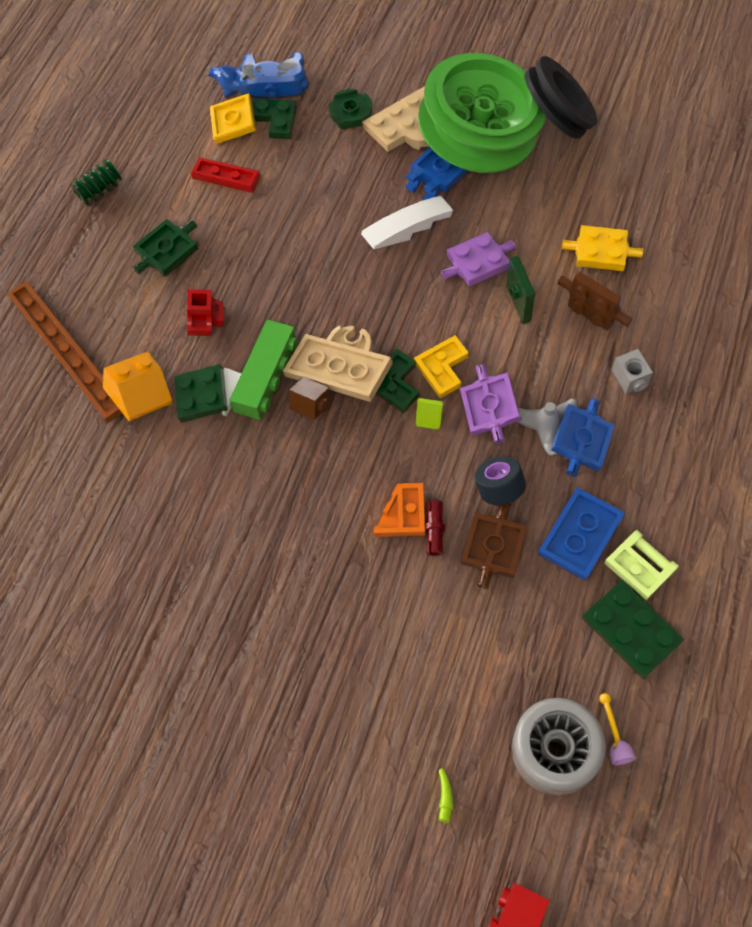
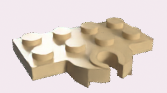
[362,86,429,152]
[283,326,393,402]

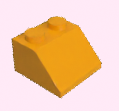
[103,351,172,421]

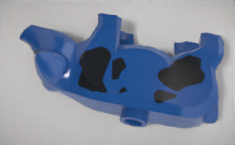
[209,52,309,98]

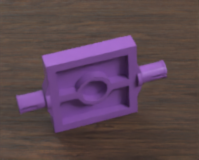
[441,232,516,287]
[460,364,521,444]

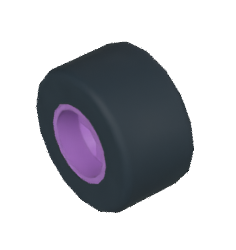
[475,456,526,505]

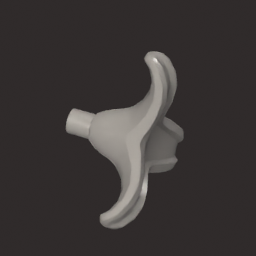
[518,398,577,456]

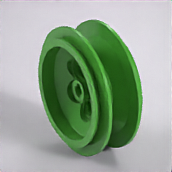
[418,53,546,173]

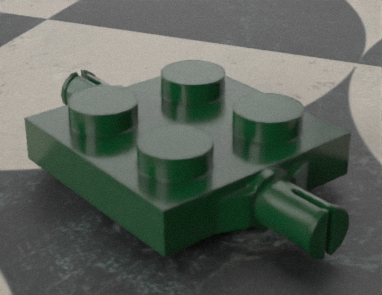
[133,219,199,277]

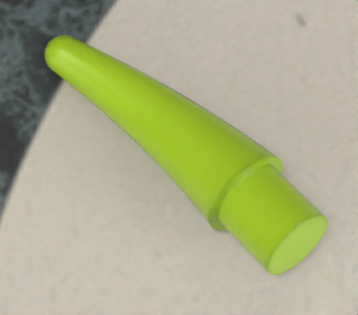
[438,768,454,823]

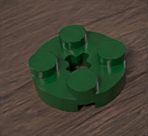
[329,89,372,130]

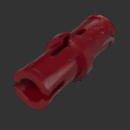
[425,500,445,556]

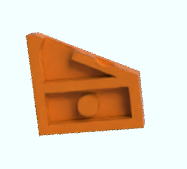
[374,483,425,537]

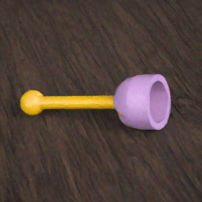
[599,693,636,765]

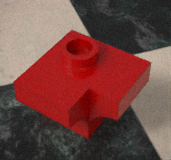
[187,289,224,336]

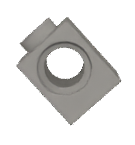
[612,349,653,394]

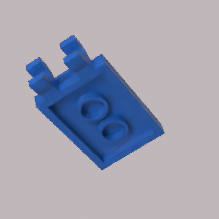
[406,148,469,200]

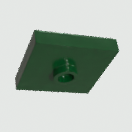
[506,256,535,324]

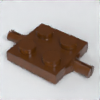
[557,271,633,331]
[461,503,527,589]

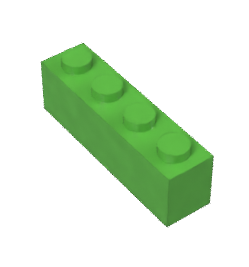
[229,320,298,420]

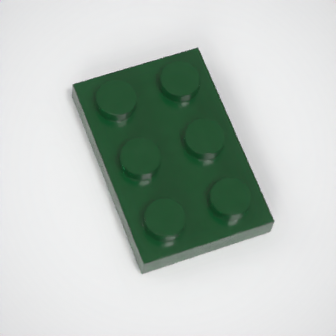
[582,580,684,680]

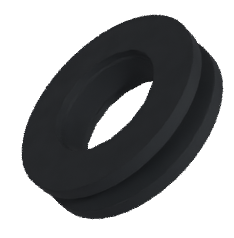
[525,56,597,139]

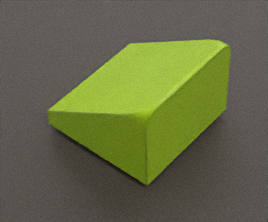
[416,398,443,430]

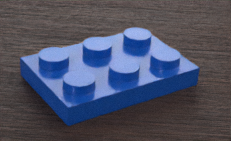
[538,487,625,581]

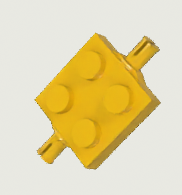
[561,225,643,271]

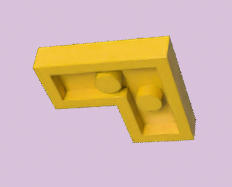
[414,335,469,399]

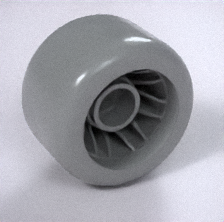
[511,698,606,796]

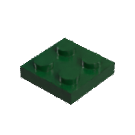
[174,364,228,423]

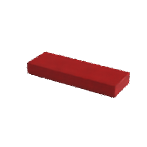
[191,157,261,193]

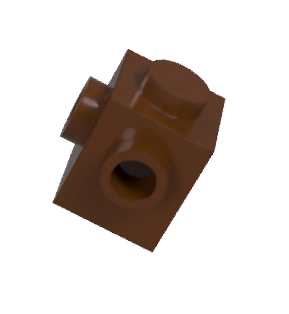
[289,377,330,420]

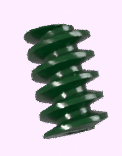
[71,159,122,206]

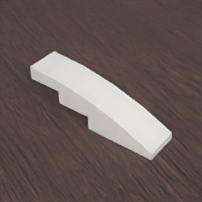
[361,196,453,249]

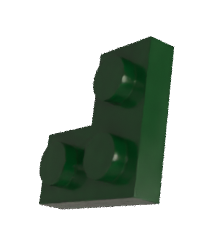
[253,99,297,139]
[376,348,420,413]

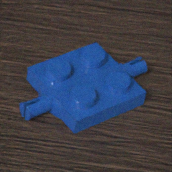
[551,398,615,477]

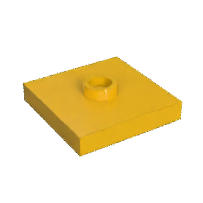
[210,93,256,144]

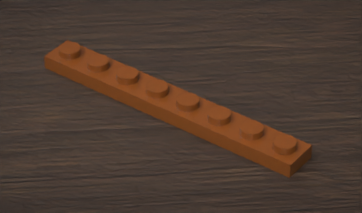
[7,281,122,424]

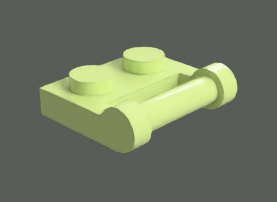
[605,530,679,601]

